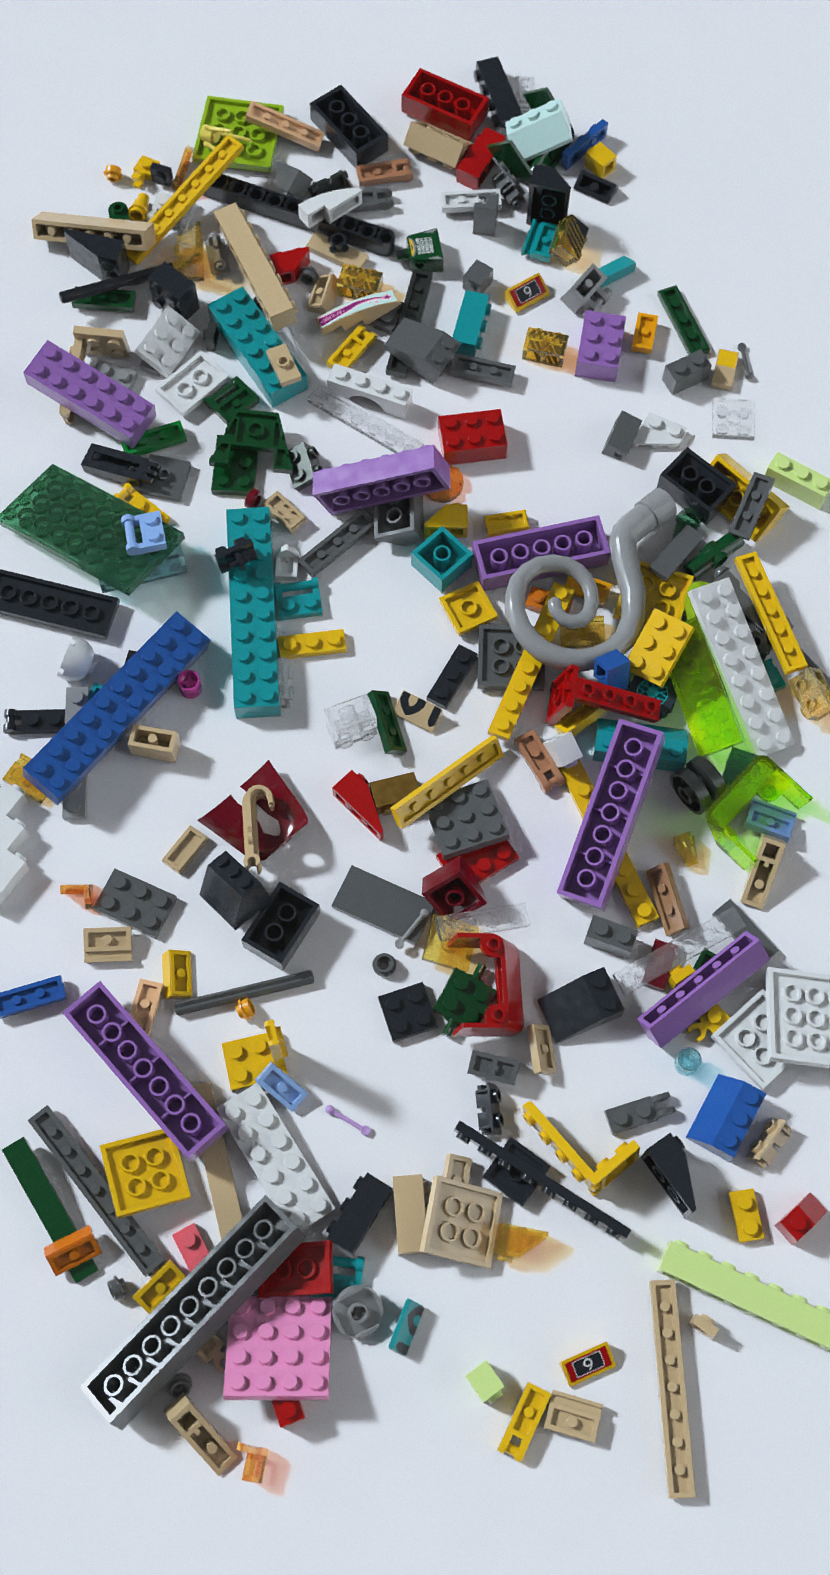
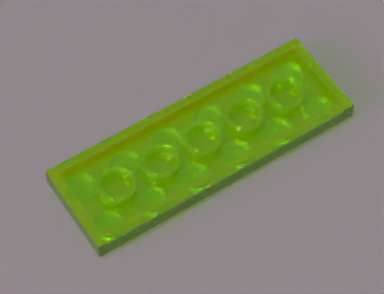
[670,617,744,757]

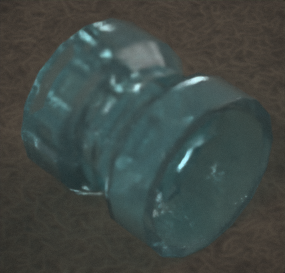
[674,1047,702,1076]

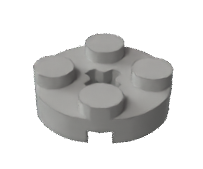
[332,1284,384,1339]

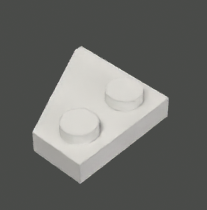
[632,411,687,448]

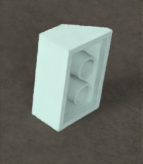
[505,98,573,162]

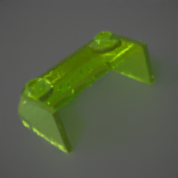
[705,755,813,870]

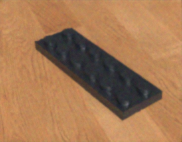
[0,569,120,640]

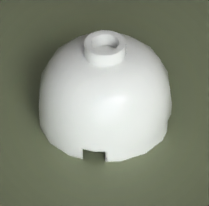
[57,635,97,681]

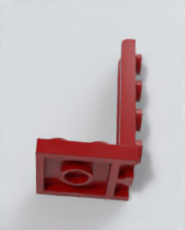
[545,664,661,726]

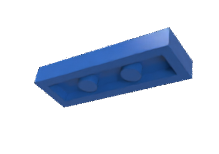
[561,119,608,170]
[0,975,67,1019]

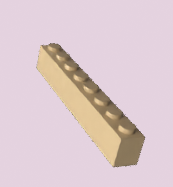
[214,202,298,332]

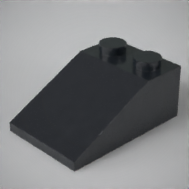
[64,229,130,280]
[537,967,625,1044]
[640,1132,696,1219]

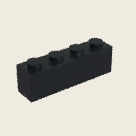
[473,56,523,134]

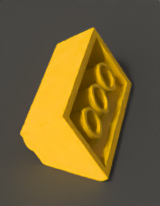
[710,453,790,542]

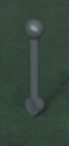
[737,342,753,380]

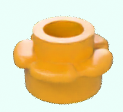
[103,165,123,182]
[235,998,256,1021]

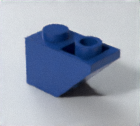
[593,649,630,690]

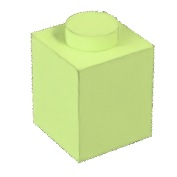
[465,1360,505,1404]

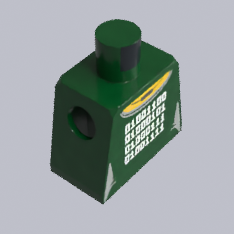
[395,228,444,272]

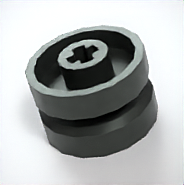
[670,755,728,815]

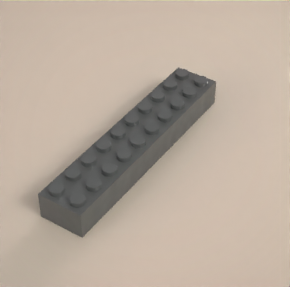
[80,1194,307,1430]

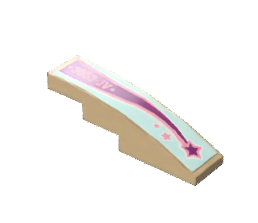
[315,290,401,336]

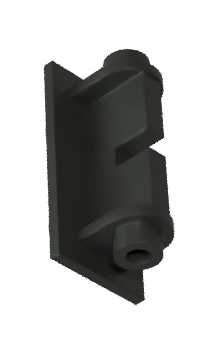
[308,170,351,197]

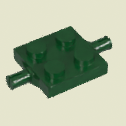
[432,963,497,1038]

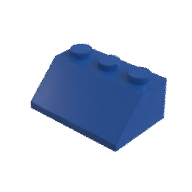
[685,1074,767,1162]

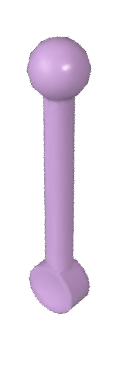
[325,1105,370,1136]

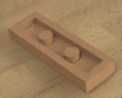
[646,862,690,937]

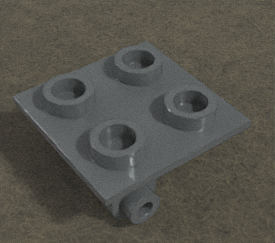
[491,157,527,208]

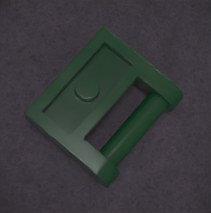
[204,376,260,425]

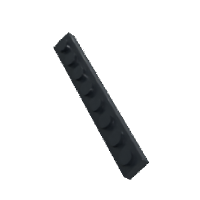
[453,1120,631,1241]

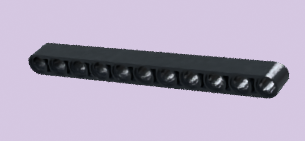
[193,169,395,257]

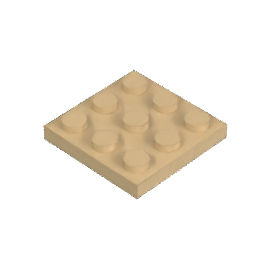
[419,1175,503,1269]

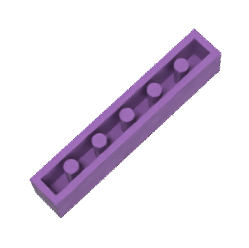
[637,931,770,1048]

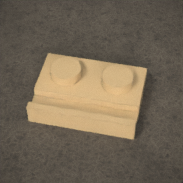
[83,926,133,963]
[543,1390,604,1443]

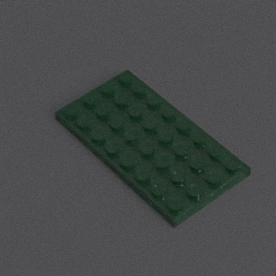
[0,463,185,596]

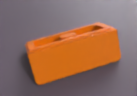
[44,1225,102,1276]

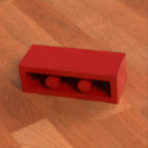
[455,127,506,190]

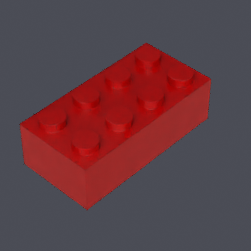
[401,68,489,142]

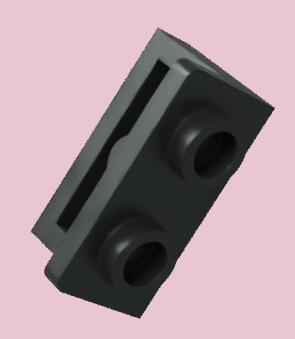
[289,441,323,492]

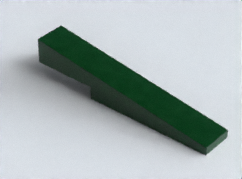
[2,1137,99,1284]

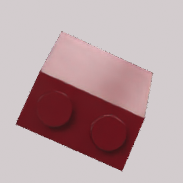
[422,856,488,925]

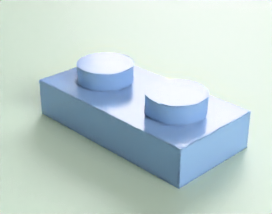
[255,1061,308,1112]

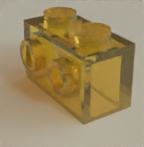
[788,667,830,721]

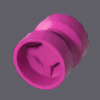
[177,670,202,699]

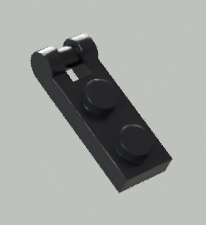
[3,709,65,734]

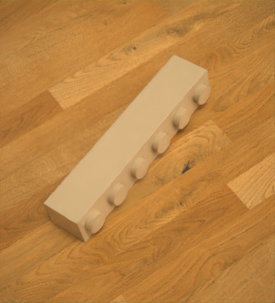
[31,211,156,251]

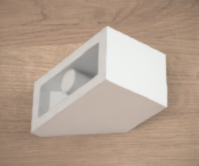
[542,732,583,769]

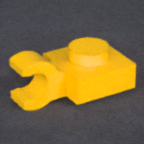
[131,155,160,189]

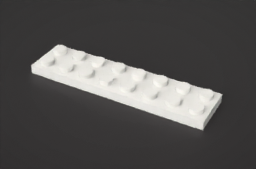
[687,577,795,760]

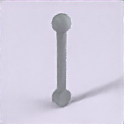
[395,909,429,949]

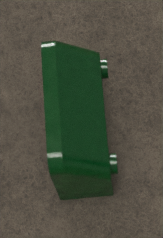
[487,87,574,184]

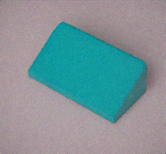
[599,256,636,288]

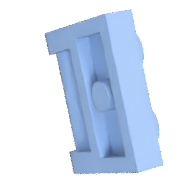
[121,511,167,556]

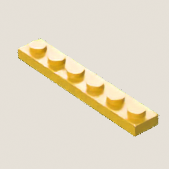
[734,551,808,675]
[390,735,504,829]

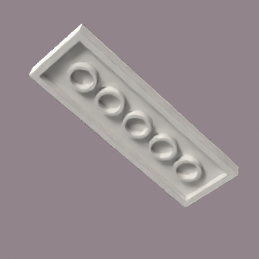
[216,1083,336,1231]

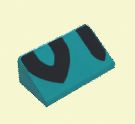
[388,1298,424,1355]

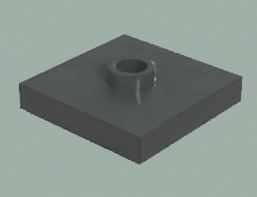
[138,454,191,502]

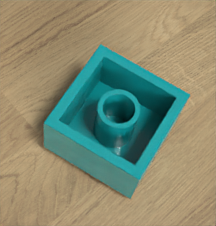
[411,526,473,593]

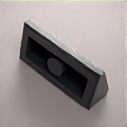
[573,169,619,204]

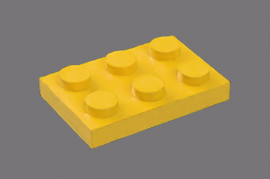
[627,608,695,688]

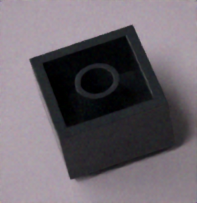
[148,261,200,320]

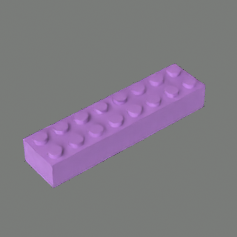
[556,719,666,912]
[62,981,229,1163]

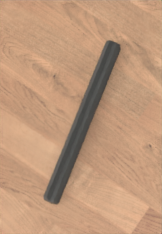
[174,970,314,1016]

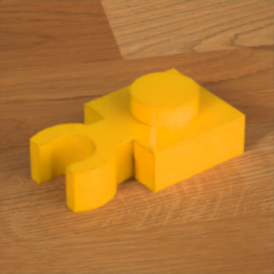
[687,1004,730,1043]

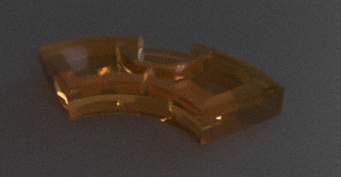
[171,145,194,191]

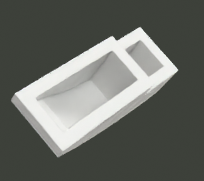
[298,188,362,228]

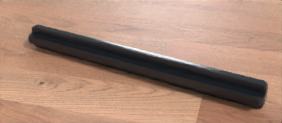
[59,262,175,304]

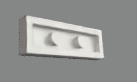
[441,189,502,213]

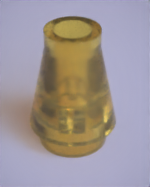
[673,831,699,867]

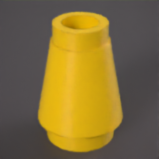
[128,193,150,222]

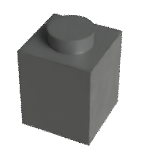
[463,259,494,293]

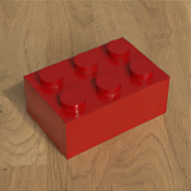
[438,409,508,465]

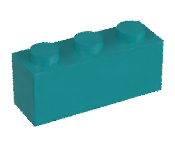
[452,290,492,357]

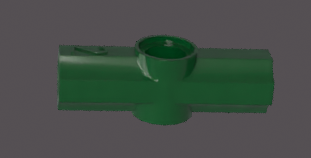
[683,532,745,581]

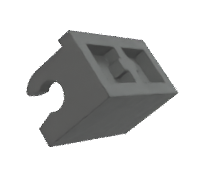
[473,193,499,237]
[601,410,643,460]
[467,1050,520,1085]

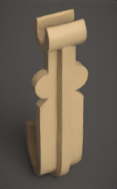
[242,785,275,875]

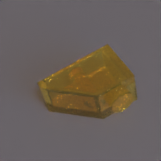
[493,1222,549,1263]

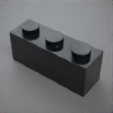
[326,1172,393,1256]

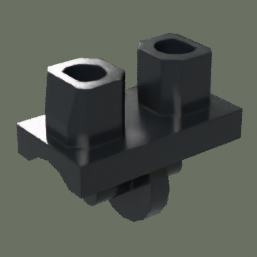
[214,537,258,574]

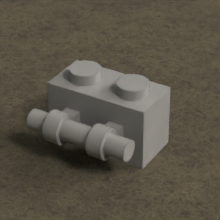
[560,263,612,318]

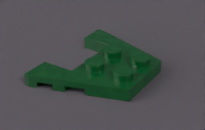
[209,408,293,474]

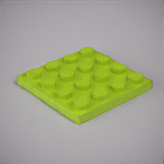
[192,95,284,173]

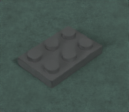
[93,868,178,939]

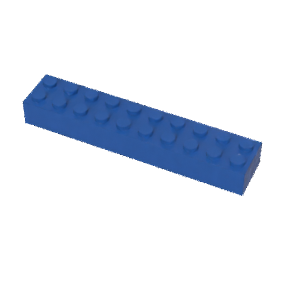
[23,611,211,806]

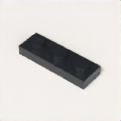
[426,644,478,710]

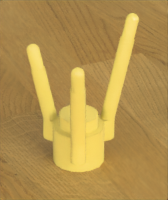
[199,124,252,150]

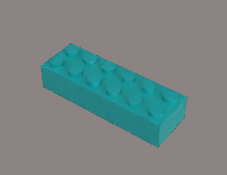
[207,286,308,408]

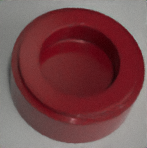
[244,488,262,508]

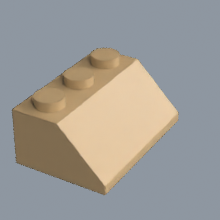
[403,121,474,170]

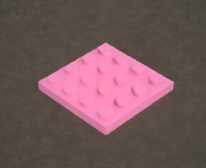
[223,1296,332,1400]

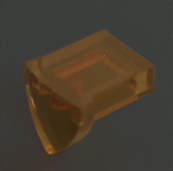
[60,883,94,910]
[236,1442,269,1484]

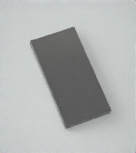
[331,865,434,945]

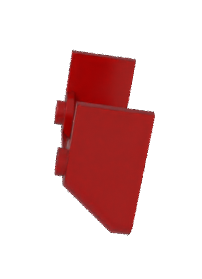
[447,933,524,1037]

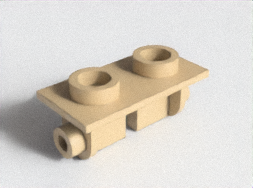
[746,1118,791,1169]

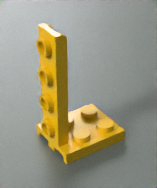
[221,1019,288,1092]
[522,1101,640,1197]

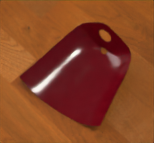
[197,760,308,861]

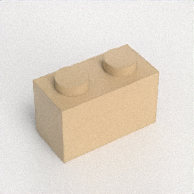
[128,724,181,763]

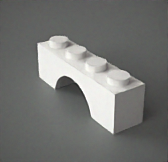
[327,363,413,419]

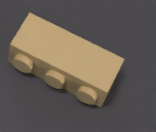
[393,1174,429,1256]

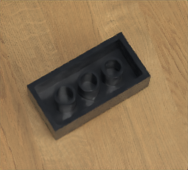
[309,85,388,169]

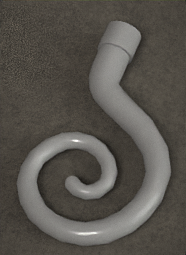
[505,488,677,672]

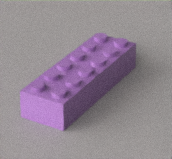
[23,340,157,448]
[313,445,450,515]
[472,515,611,591]

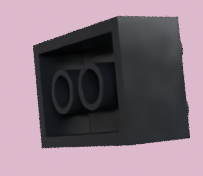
[241,881,321,971]

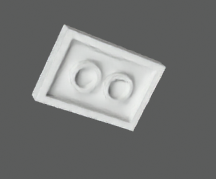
[134,305,201,378]
[155,351,230,418]

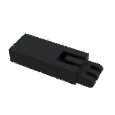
[80,443,161,488]

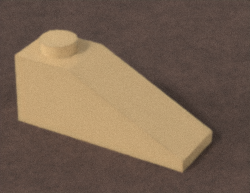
[740,833,786,910]
[164,1392,238,1476]

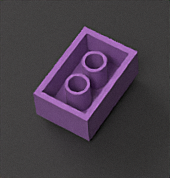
[575,310,626,382]

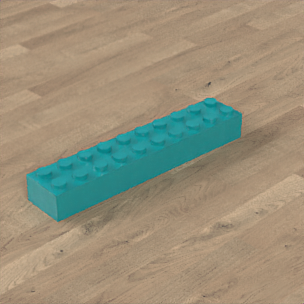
[226,507,281,719]

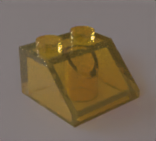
[174,221,205,281]

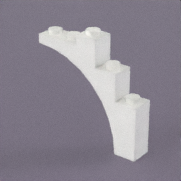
[0,782,29,906]

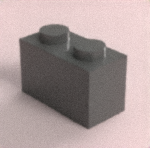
[662,349,712,395]
[583,915,638,960]

